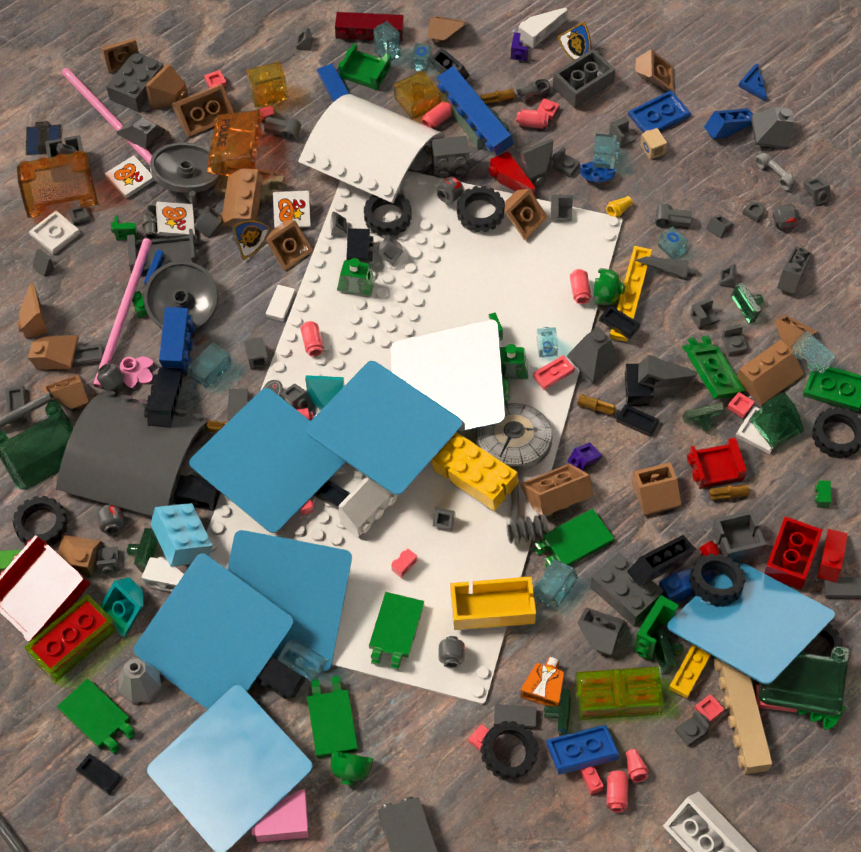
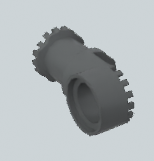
[516,78,550,103]
[142,205,160,239]

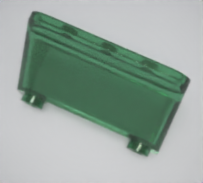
[0,399,73,490]
[758,647,849,716]

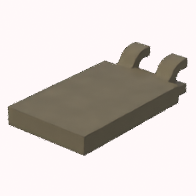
[214,163,287,203]

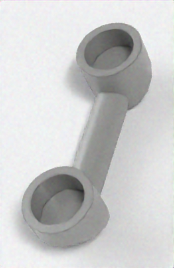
[754,153,793,191]

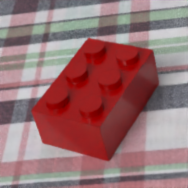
[764,516,823,590]

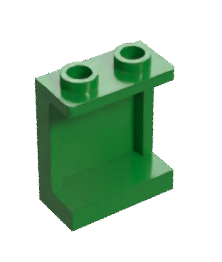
[338,43,391,91]
[633,595,678,659]

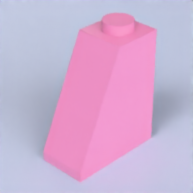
[251,789,309,843]

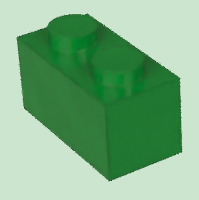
[132,291,148,318]
[814,480,831,508]

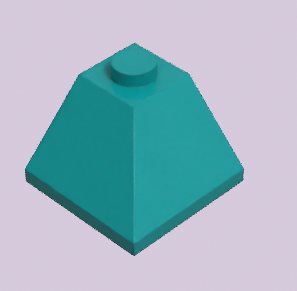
[305,375,345,411]
[97,577,143,637]

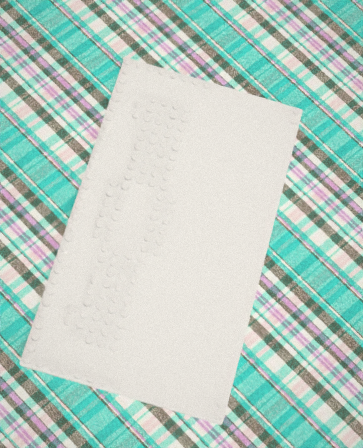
[206,171,622,705]

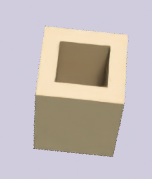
[640,128,667,160]

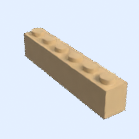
[714,657,772,775]

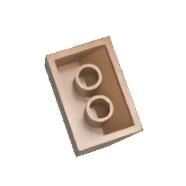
[171,84,236,137]
[221,169,263,227]
[737,339,804,406]
[520,463,593,516]

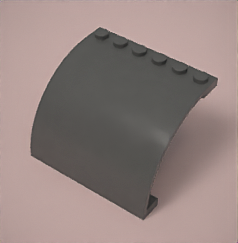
[56,390,210,516]

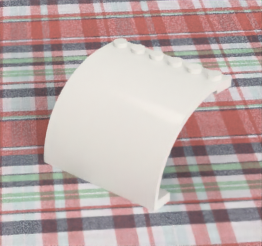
[298,94,446,203]

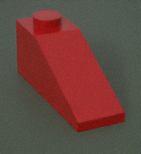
[488,151,536,196]
[817,529,848,583]

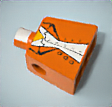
[520,657,564,710]

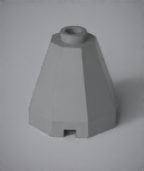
[118,658,162,705]

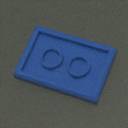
[628,90,691,133]
[546,724,619,775]

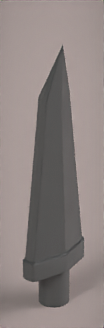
[634,256,697,278]

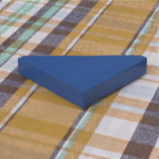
[738,63,767,101]

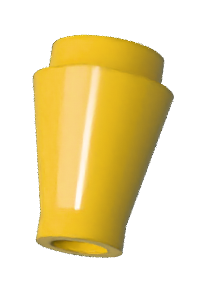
[606,196,633,217]

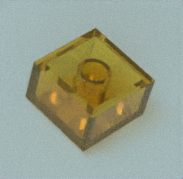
[246,61,288,108]
[394,70,441,120]

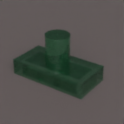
[731,283,764,323]
[682,402,724,431]
[127,528,158,573]
[651,628,684,675]
[544,689,571,736]

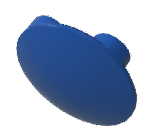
[580,158,616,182]

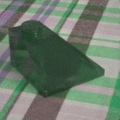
[750,392,804,449]

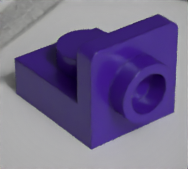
[510,32,528,61]
[568,443,602,471]

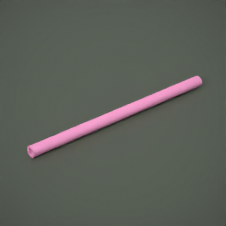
[62,68,152,165]
[93,239,152,388]

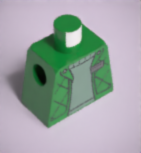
[337,258,375,296]
[500,344,528,379]

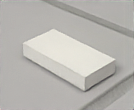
[266,285,296,322]

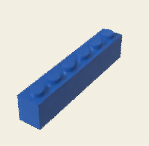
[436,66,514,156]

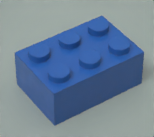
[159,307,195,374]

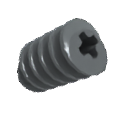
[506,514,548,544]

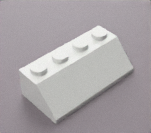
[338,477,409,537]
[663,792,757,852]

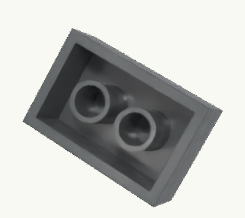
[553,49,616,108]
[106,51,164,112]
[590,552,664,627]

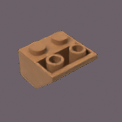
[631,462,681,516]

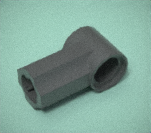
[264,117,301,142]
[655,204,692,228]

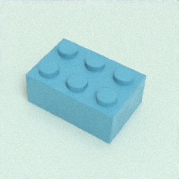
[150,503,213,567]

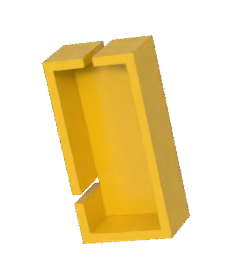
[432,432,519,511]
[450,577,536,630]

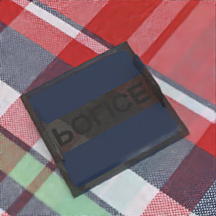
[26,121,61,155]

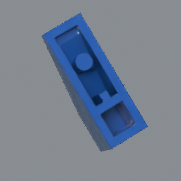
[704,108,754,139]
[658,569,717,603]

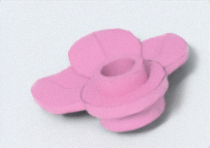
[120,357,154,388]

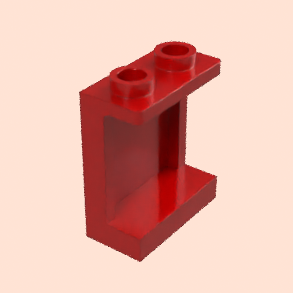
[687,437,747,489]

